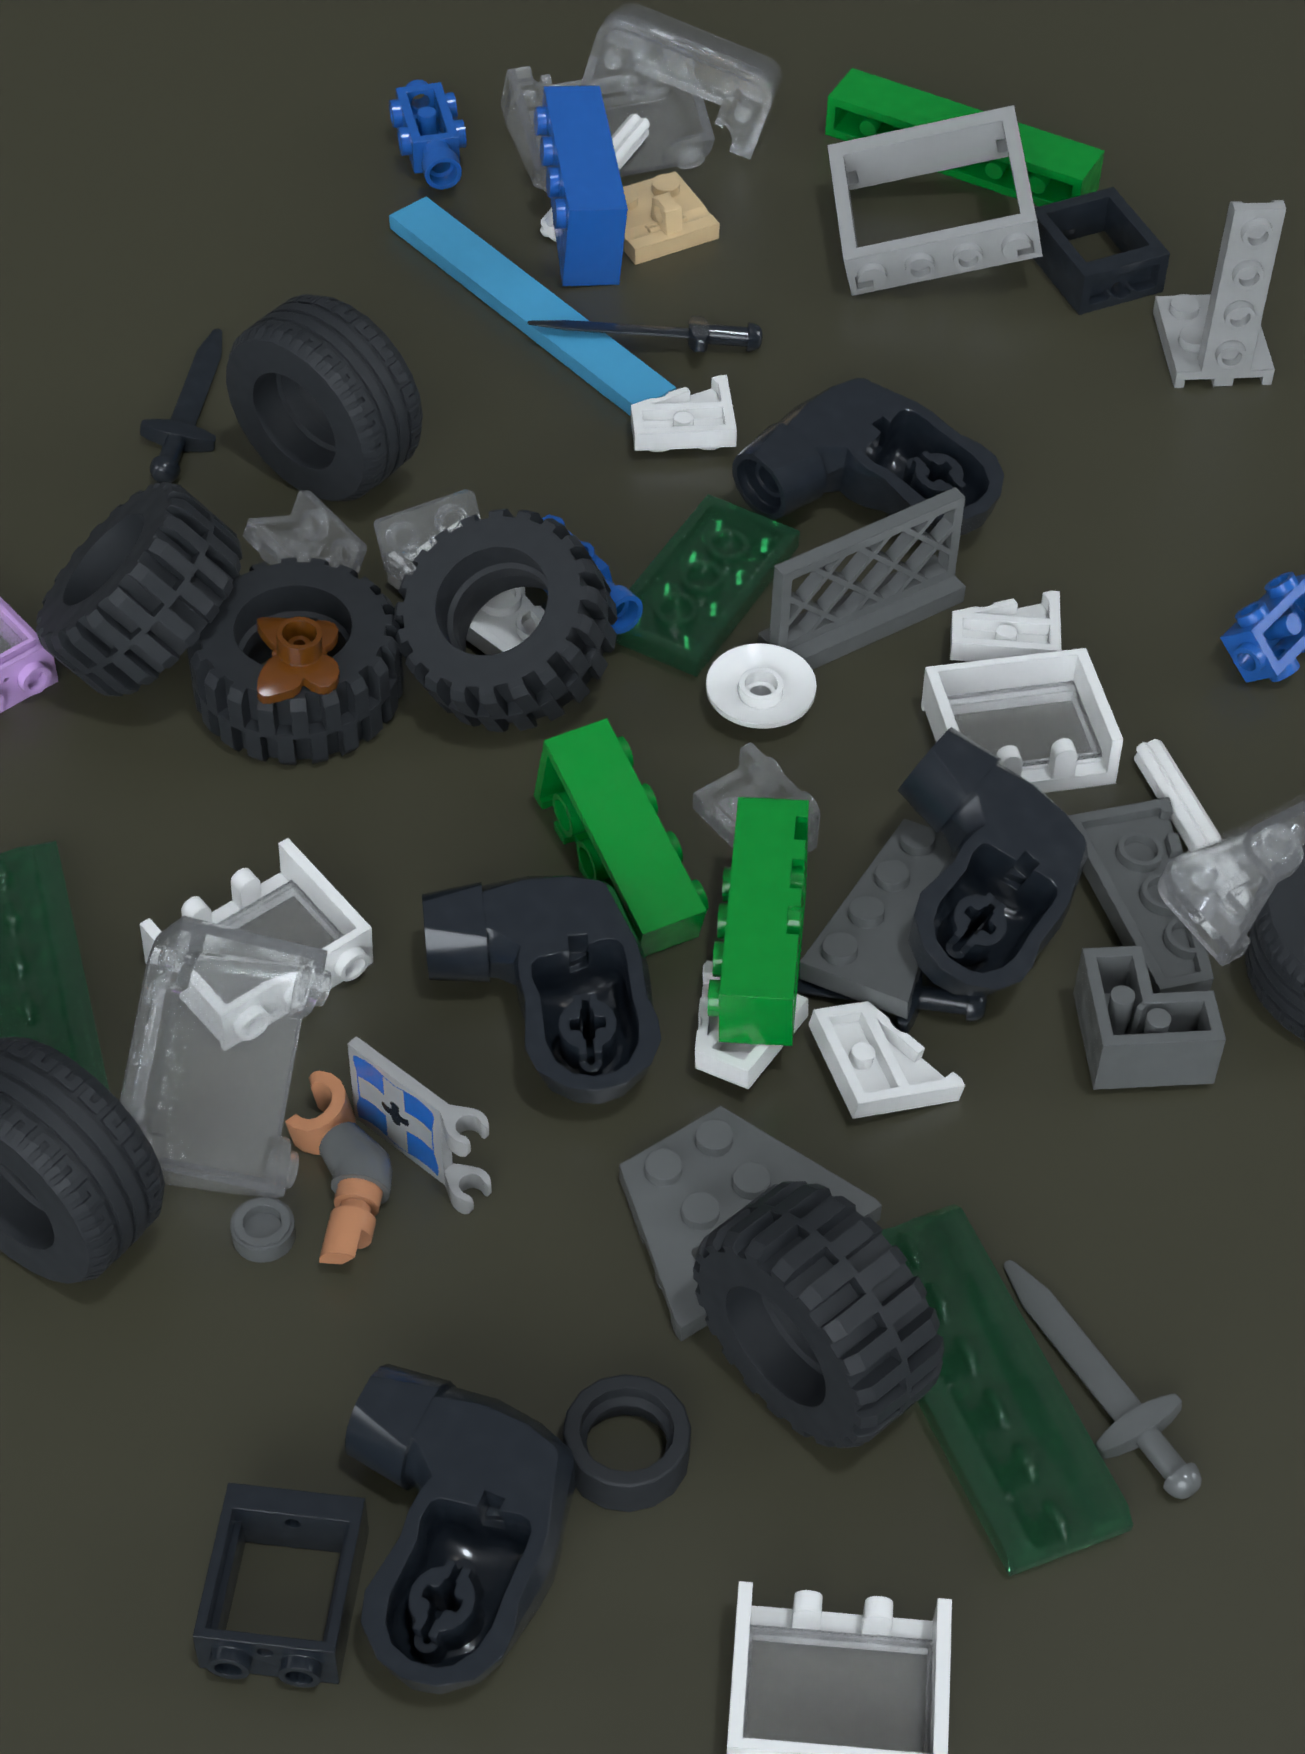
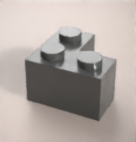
[1073,946,1226,1090]

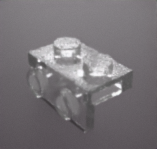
[374,489,481,582]
[243,490,367,573]
[693,742,820,853]

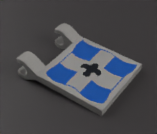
[347,1036,492,1214]

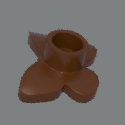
[257,617,340,704]

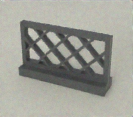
[758,487,966,670]

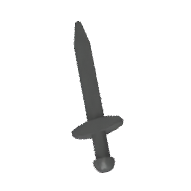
[1004,1260,1202,1499]

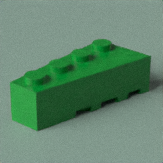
[533,718,709,957]
[707,797,809,1046]

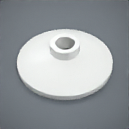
[706,643,817,729]

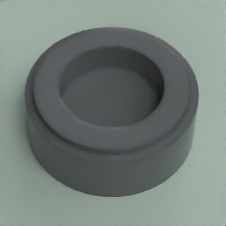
[230,1197,296,1263]

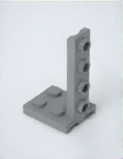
[1153,200,1286,388]

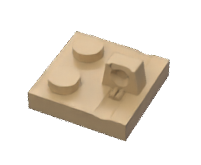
[623,171,720,265]

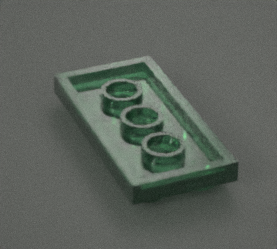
[615,494,800,677]

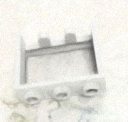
[921,648,1123,793]
[140,838,373,1052]
[726,1581,952,1754]

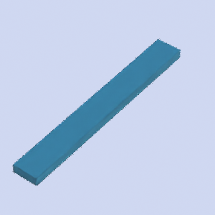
[389,196,676,416]

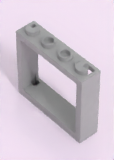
[827,105,1043,296]

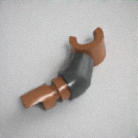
[285,1070,393,1265]

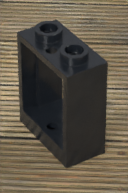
[1033,187,1170,315]
[193,1482,369,1688]

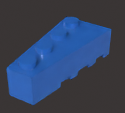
[534,85,628,286]

